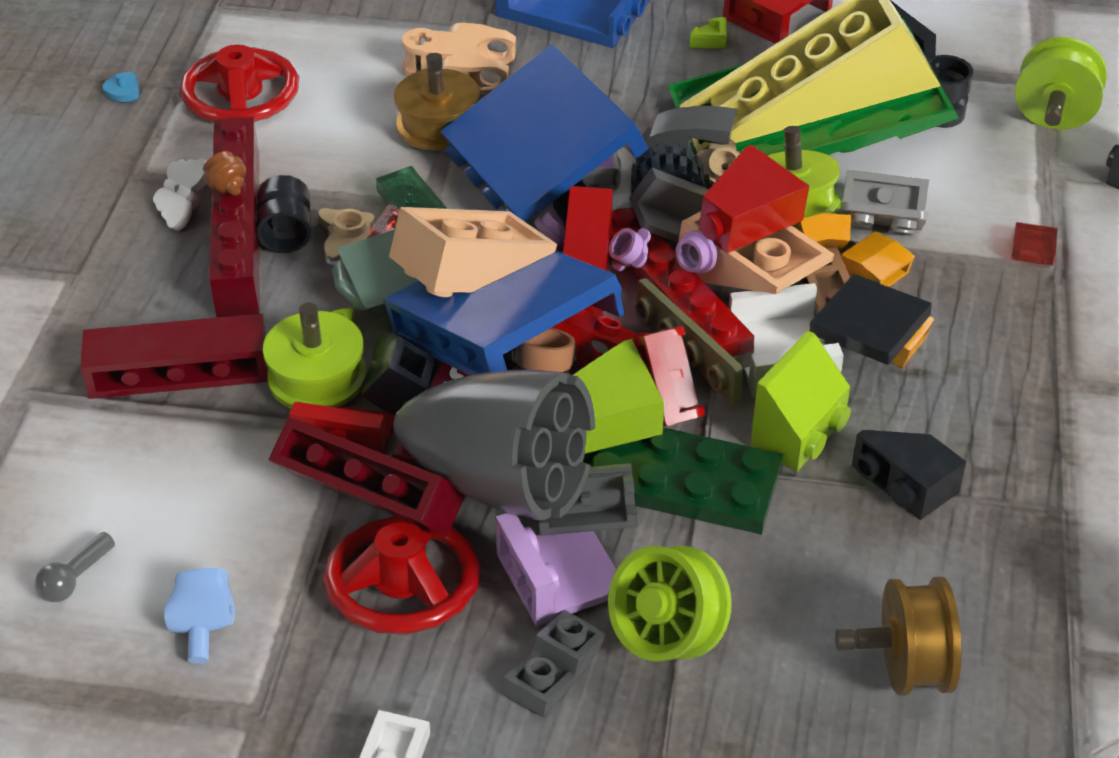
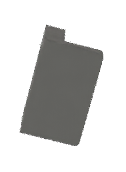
[629,168,709,242]

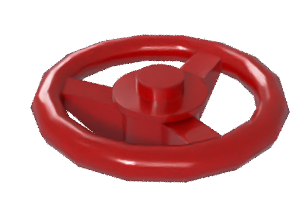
[179,44,300,122]
[323,516,481,635]

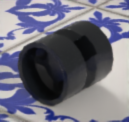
[927,55,973,128]
[257,175,311,253]

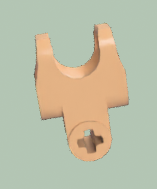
[402,23,516,95]

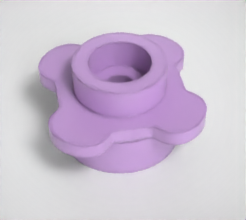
[609,228,651,272]

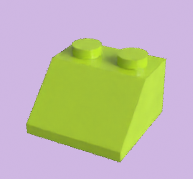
[750,330,851,472]

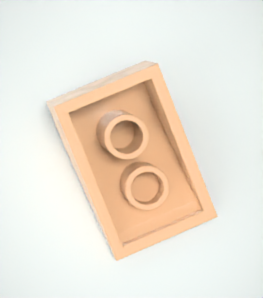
[389,207,557,297]
[678,211,834,294]

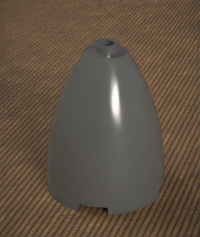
[394,369,595,520]

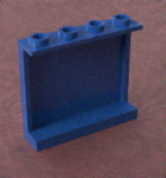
[495,0,650,48]
[441,44,649,226]
[384,251,625,375]

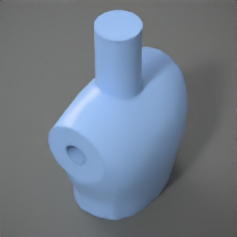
[164,568,235,664]

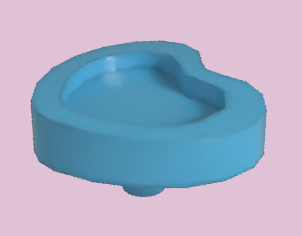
[102,72,140,102]

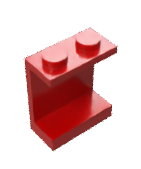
[723,0,833,44]

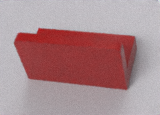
[289,401,395,454]

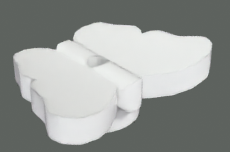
[153,158,207,231]

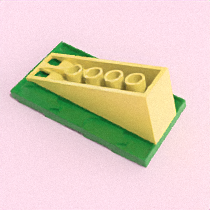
[668,0,959,188]

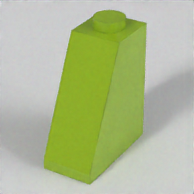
[573,339,664,454]

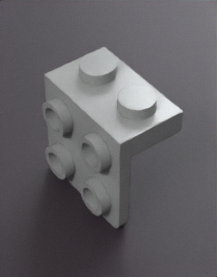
[841,170,929,235]

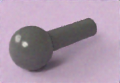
[35,532,115,602]

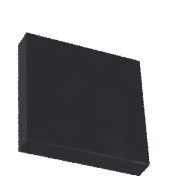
[809,274,932,365]

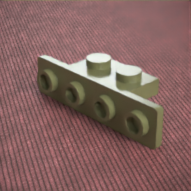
[634,278,754,404]

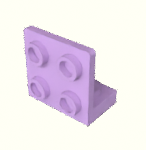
[496,513,617,626]

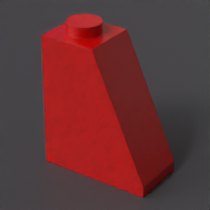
[699,145,810,253]
[563,186,613,316]

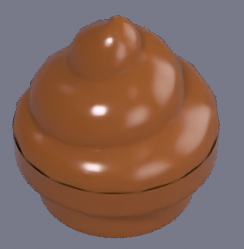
[203,151,246,196]

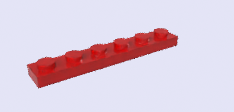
[612,207,755,357]

